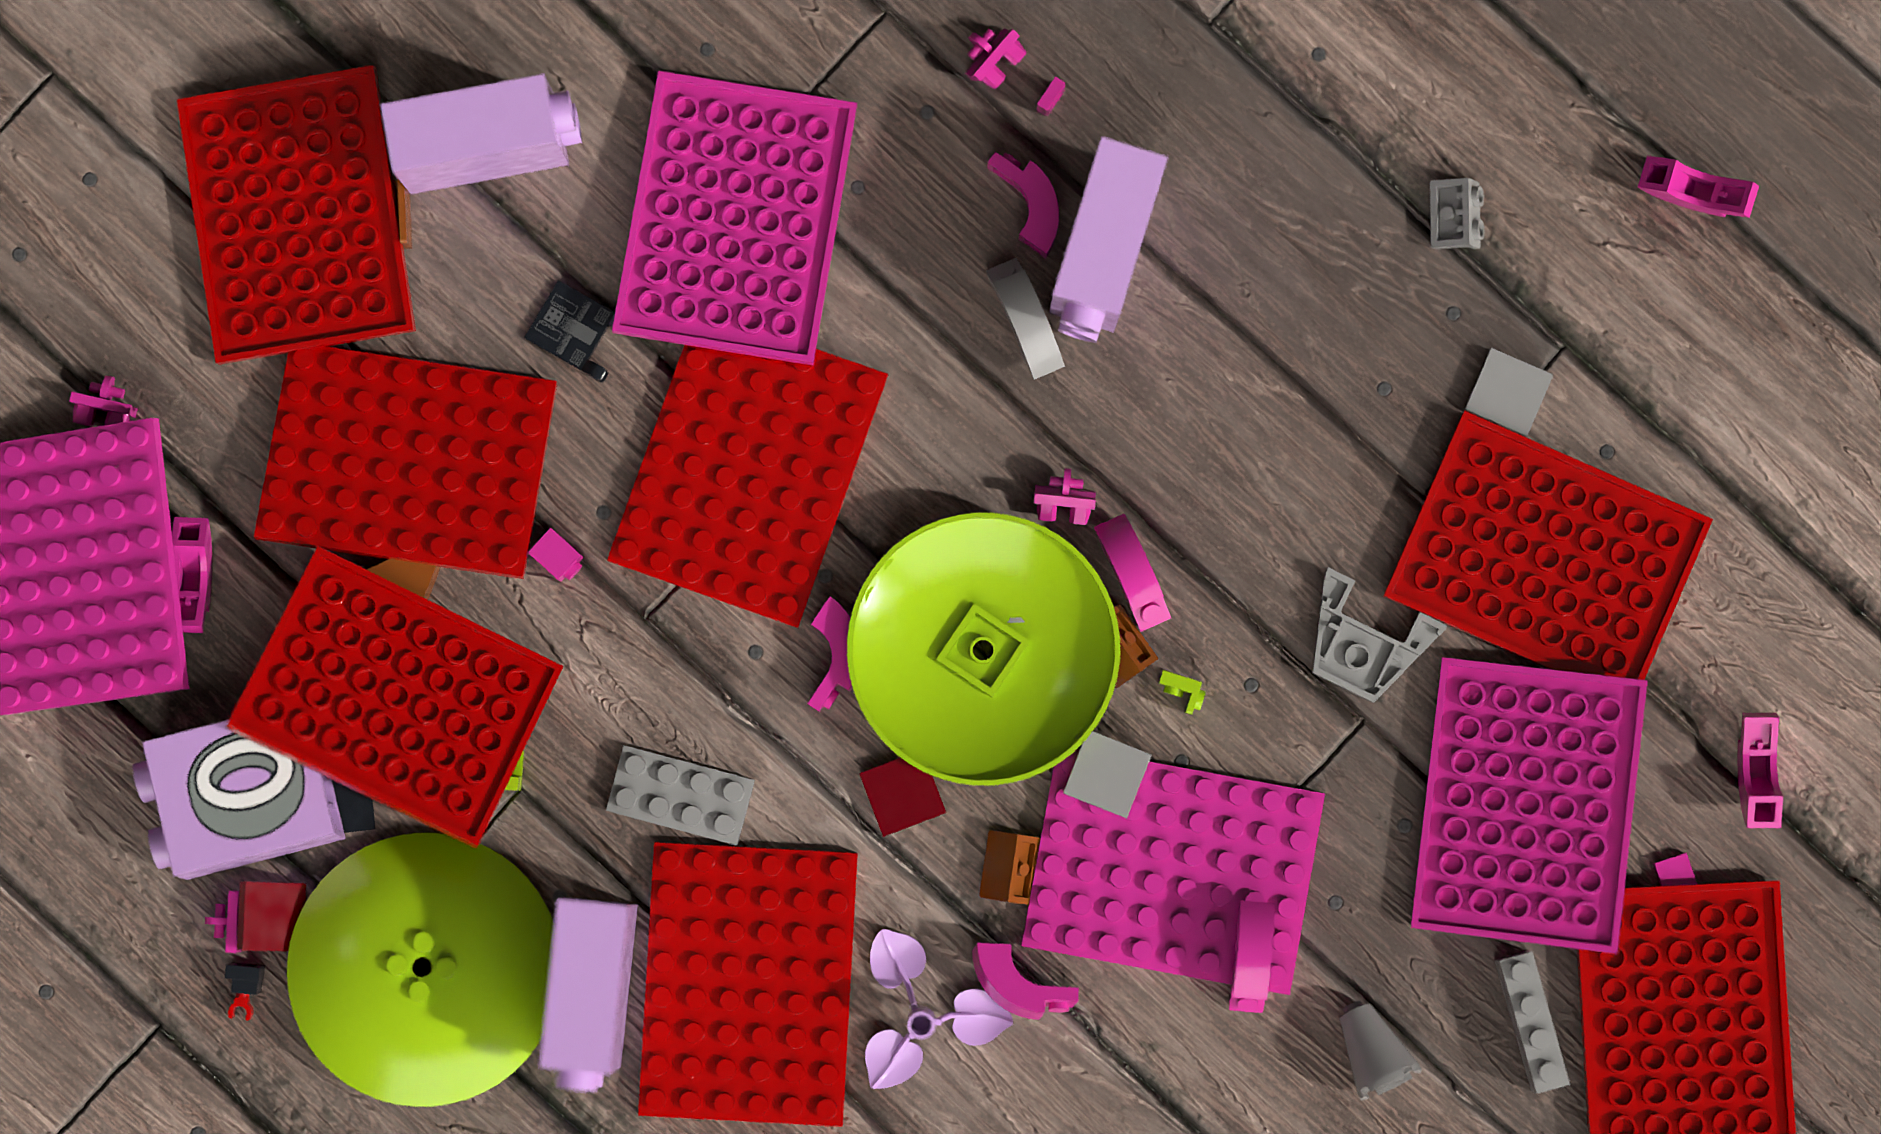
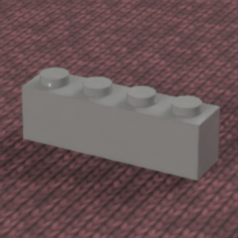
[1494,950,1570,1094]

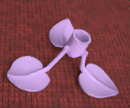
[865,929,1013,1089]

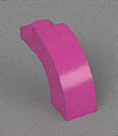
[987,152,1059,258]
[1638,155,1759,218]
[1094,514,1171,632]
[172,517,212,633]
[808,596,852,712]
[1737,713,1783,828]
[1229,900,1275,1013]
[972,943,1079,1020]

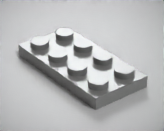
[606,745,755,846]

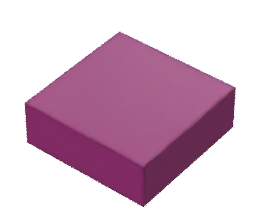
[1036,76,1066,116]
[1653,853,1697,886]

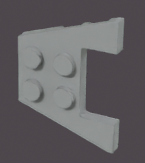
[1312,567,1447,703]

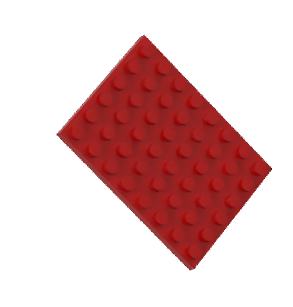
[176,65,416,365]
[607,345,889,629]
[254,347,558,579]
[1383,410,1713,680]
[226,546,564,848]
[638,842,858,1127]
[1577,880,1796,1134]

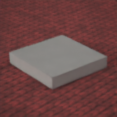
[1464,348,1553,437]
[1063,731,1151,818]

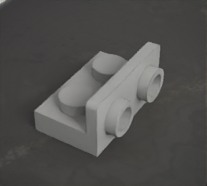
[1430,178,1485,249]

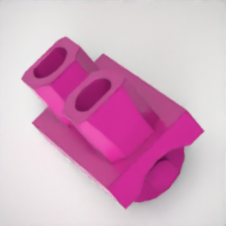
[965,28,1027,89]
[69,375,138,427]
[1034,468,1096,525]
[205,890,241,953]

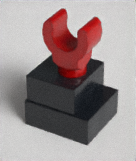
[225,962,265,1021]

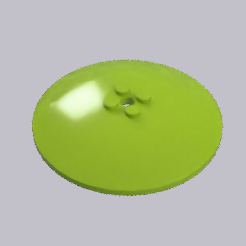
[847,513,1120,786]
[287,833,555,1107]

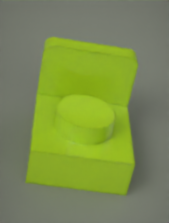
[1158,670,1206,715]

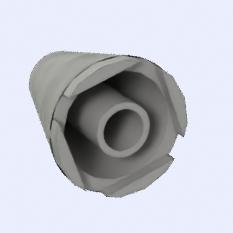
[1339,1000,1422,1100]

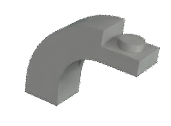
[986,257,1065,380]

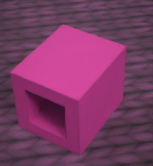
[528,528,584,582]

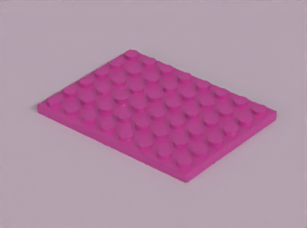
[612,71,857,365]
[0,418,189,716]
[1411,657,1648,954]
[1021,748,1325,995]

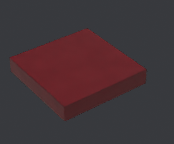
[859,758,946,837]
[237,881,306,951]

